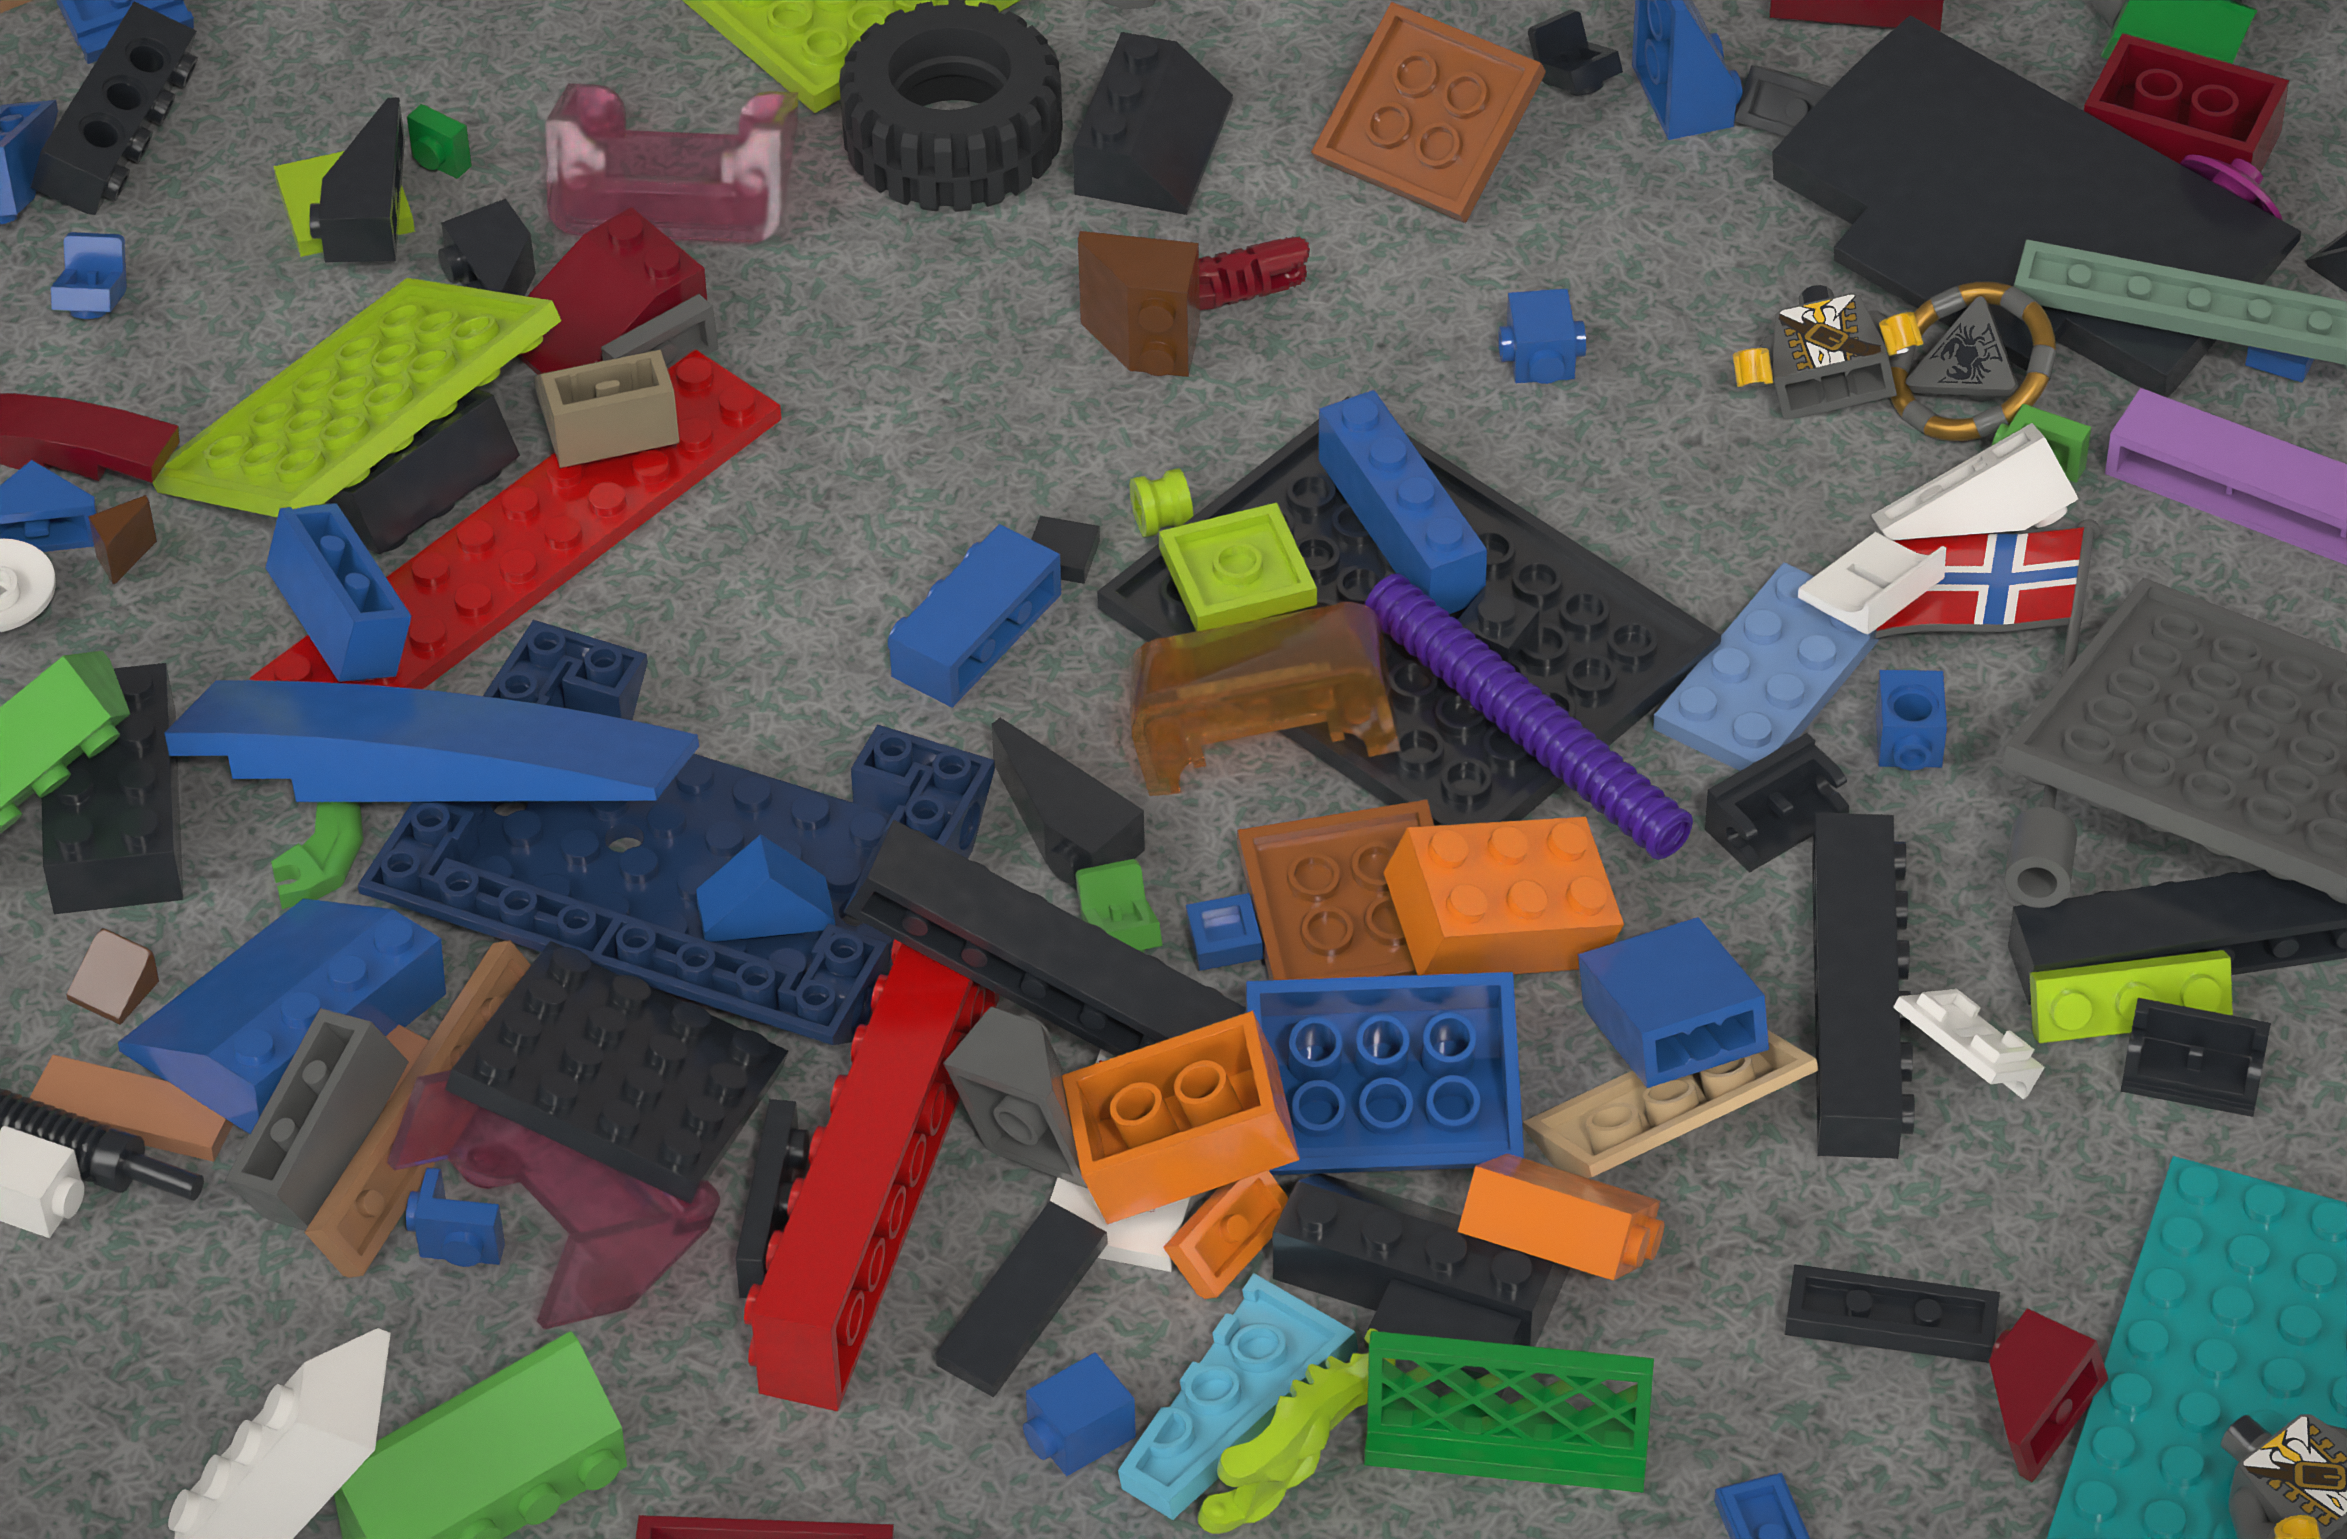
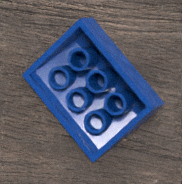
[118,898,446,1134]
[1246,972,1524,1175]

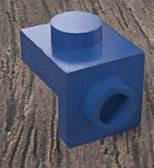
[51,232,127,319]
[406,1168,505,1267]

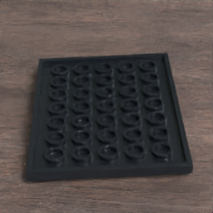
[1097,397,1721,826]

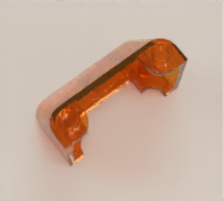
[1130,602,1400,796]

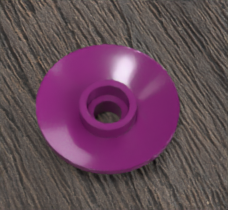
[2180,155,2283,221]

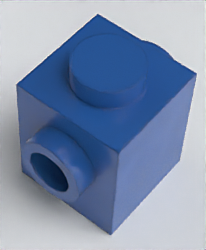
[1498,289,1586,384]

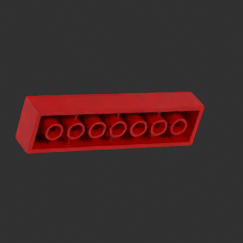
[744,939,999,1411]

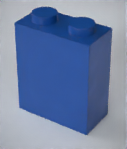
[1578,917,1769,1088]

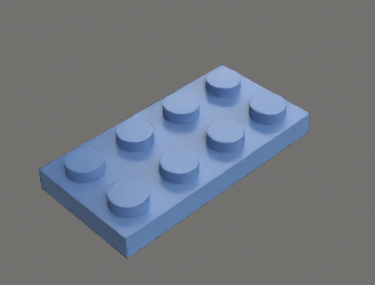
[1653,562,1881,771]

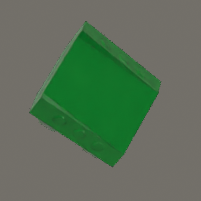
[2100,0,2258,64]

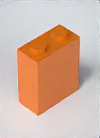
[1458,1153,1665,1281]

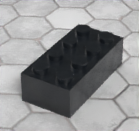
[41,663,183,914]

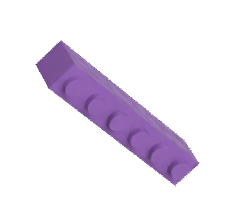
[2105,388,2347,565]

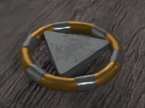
[1888,282,2056,441]

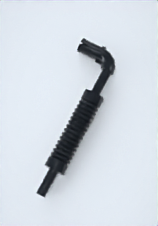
[0,1088,204,1201]

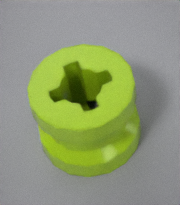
[1129,468,1194,538]

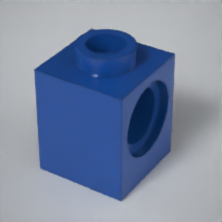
[1875,670,1947,770]

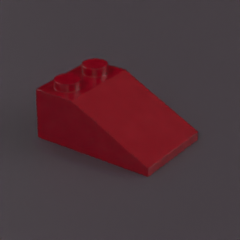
[517,207,708,375]

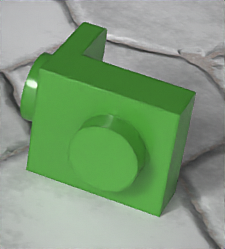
[1992,404,2091,483]
[1075,859,1163,953]

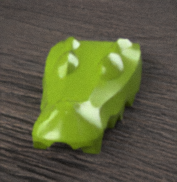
[1198,1328,1396,1534]

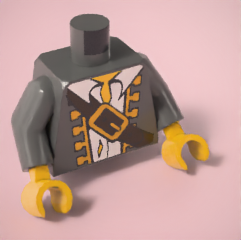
[1733,285,1924,419]
[2221,1414,2347,1539]

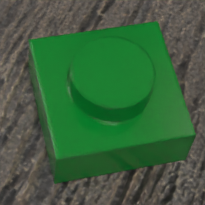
[407,104,472,179]

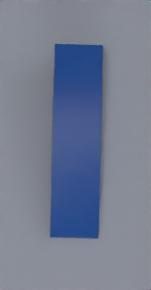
[164,680,699,802]

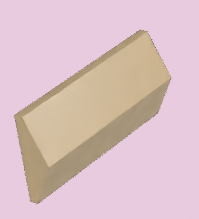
[1523,1030,1818,1179]

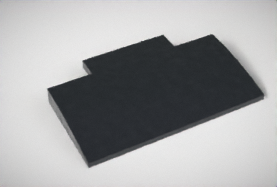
[1772,15,2301,398]

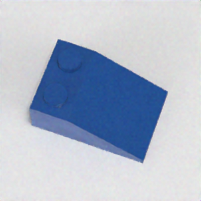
[1632,0,1743,140]

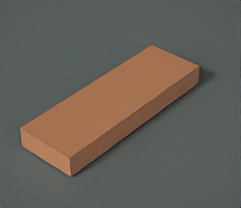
[30,1055,233,1162]

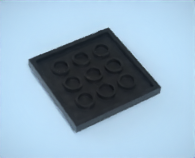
[445,941,789,1204]

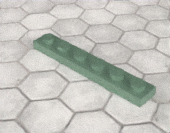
[2014,239,2347,365]

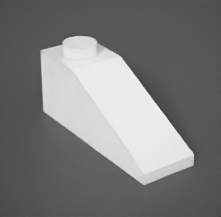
[1871,423,2078,540]

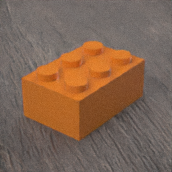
[1383,817,1624,975]
[1062,1011,1300,1225]

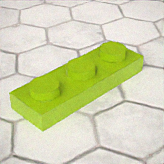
[2029,950,2233,1043]

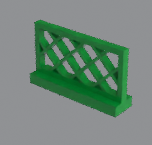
[1364,1331,1654,1493]

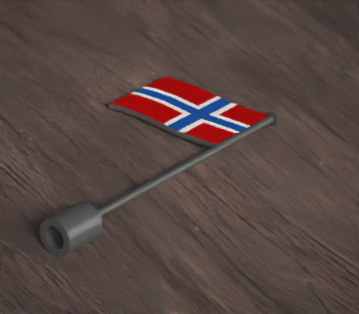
[1875,519,2101,908]

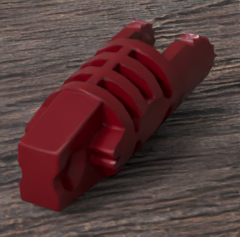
[1199,236,1310,310]

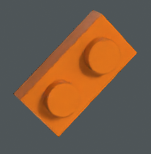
[1163,1171,1289,1299]

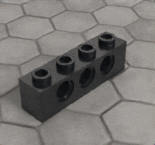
[31,1,198,215]

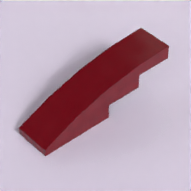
[0,393,180,483]

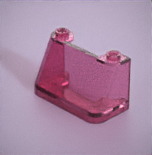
[546,83,798,243]

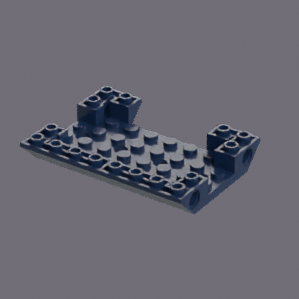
[358,619,995,1045]

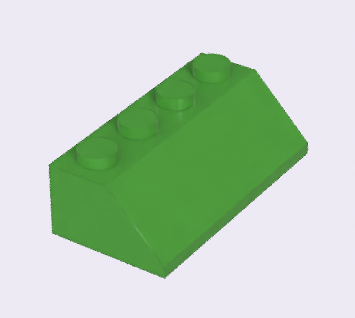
[0,650,130,833]
[334,1331,627,1539]

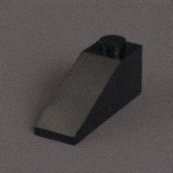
[309,97,405,263]
[991,717,1145,883]

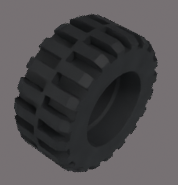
[839,0,1063,212]

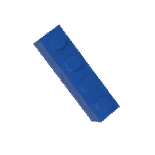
[1319,390,1487,614]

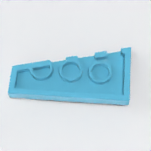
[1118,1273,1359,1520]

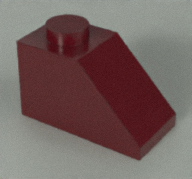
[1989,1308,2109,1483]

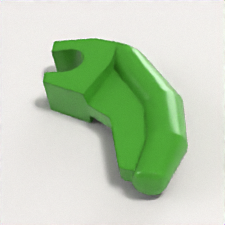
[271,802,364,909]

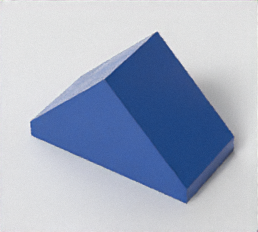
[0,460,97,552]
[696,834,835,942]

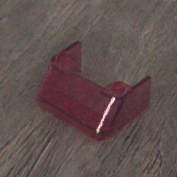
[387,1070,720,1330]

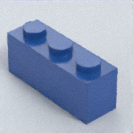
[265,503,412,682]
[888,524,1062,708]

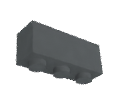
[225,1008,409,1231]

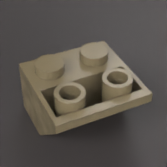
[533,349,679,468]

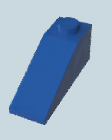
[0,100,58,224]

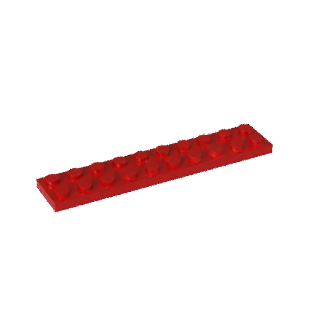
[249,349,782,690]

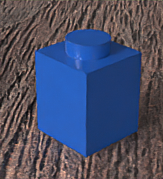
[1023,1352,1136,1476]

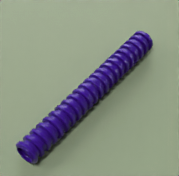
[1364,573,1693,860]

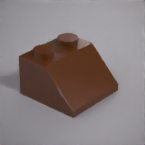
[1078,231,1200,377]

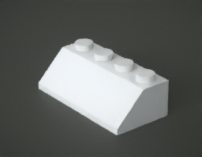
[168,1328,390,1539]

